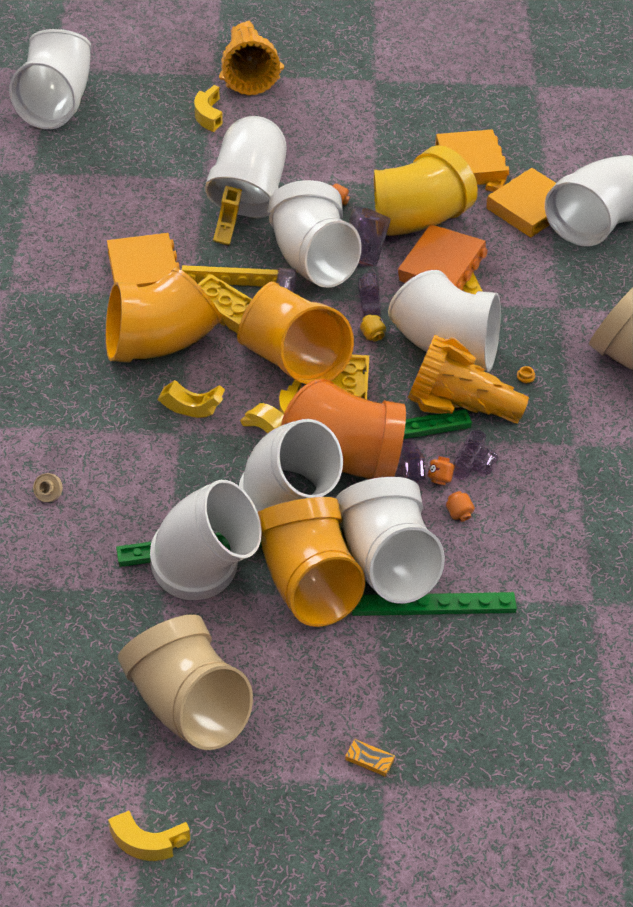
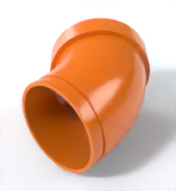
[281,378,406,480]

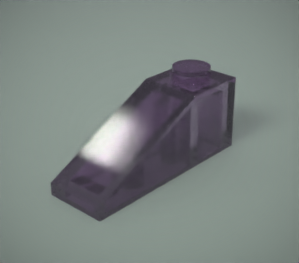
[399,439,425,483]

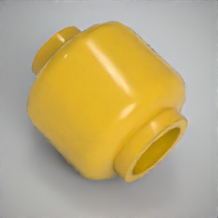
[360,315,386,342]

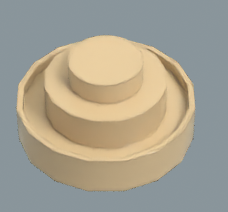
[33,473,63,502]

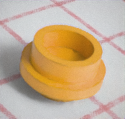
[517,366,535,383]

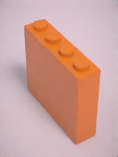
[398,224,488,290]

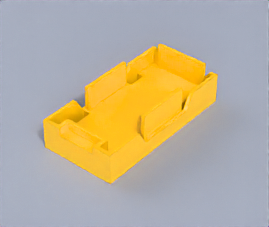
[198,274,252,333]
[331,355,369,400]

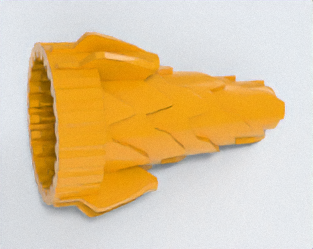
[219,21,284,95]
[408,335,529,424]

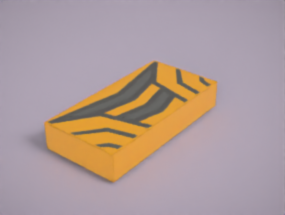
[345,739,395,777]

